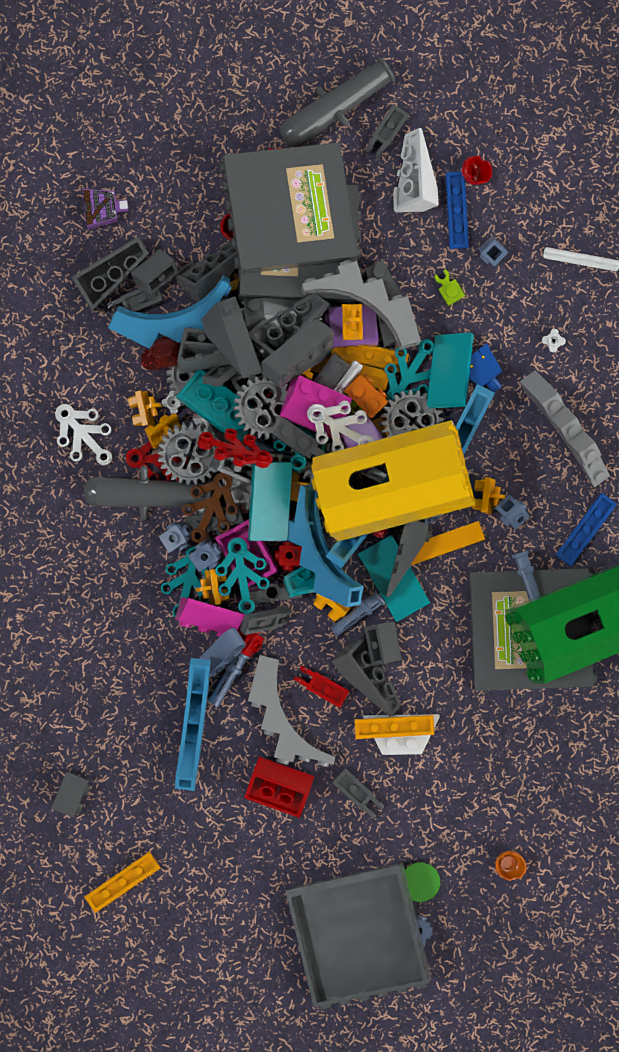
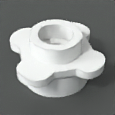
[542,329,566,352]
[162,391,184,414]

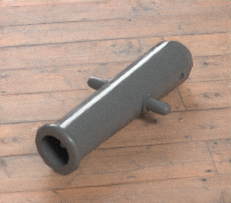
[280,57,396,147]
[84,465,213,521]

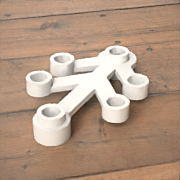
[307,401,373,452]
[55,404,112,466]

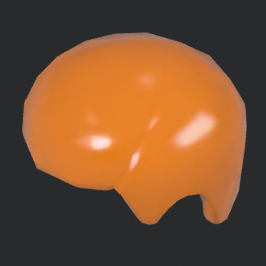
[495,850,526,881]

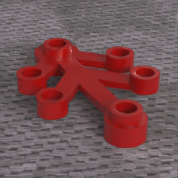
[197,428,273,468]
[126,440,200,481]

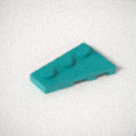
[283,567,342,597]

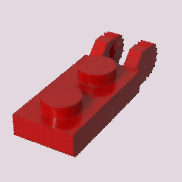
[293,665,350,708]

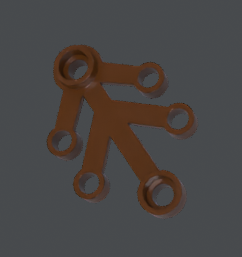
[182,472,239,543]

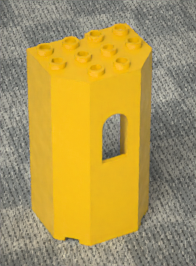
[311,420,476,542]

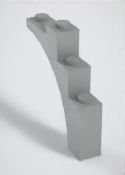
[301,260,421,350]
[520,370,610,487]
[248,655,335,767]

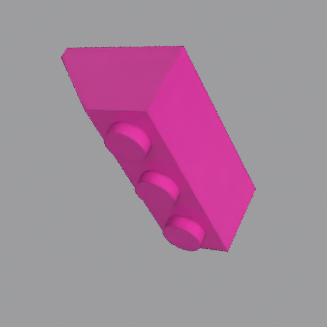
[280,375,352,439]
[215,520,280,587]
[175,597,245,637]

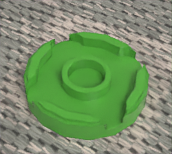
[405,862,440,902]

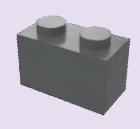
[131,249,179,296]
[314,352,351,389]
[364,622,402,666]
[51,771,91,817]

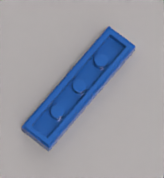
[445,171,469,250]
[555,493,617,567]

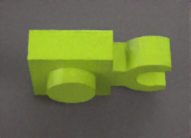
[434,269,465,306]

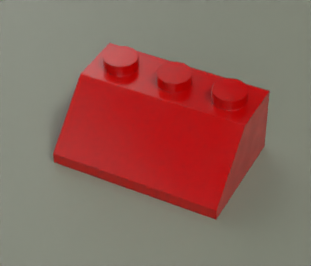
[244,757,315,818]

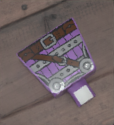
[83,189,129,229]

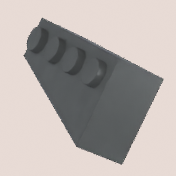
[72,237,149,312]
[365,260,419,349]
[261,318,334,387]

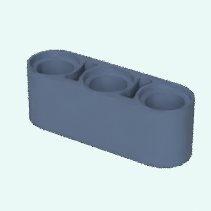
[199,628,246,677]

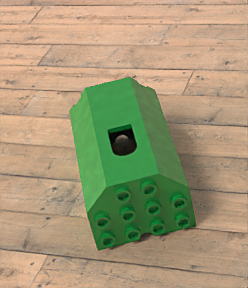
[505,564,619,684]

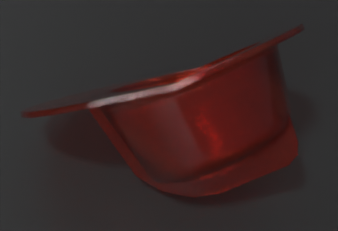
[141,337,181,370]

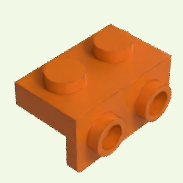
[344,374,388,419]

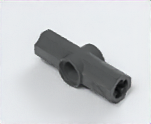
[244,583,302,605]

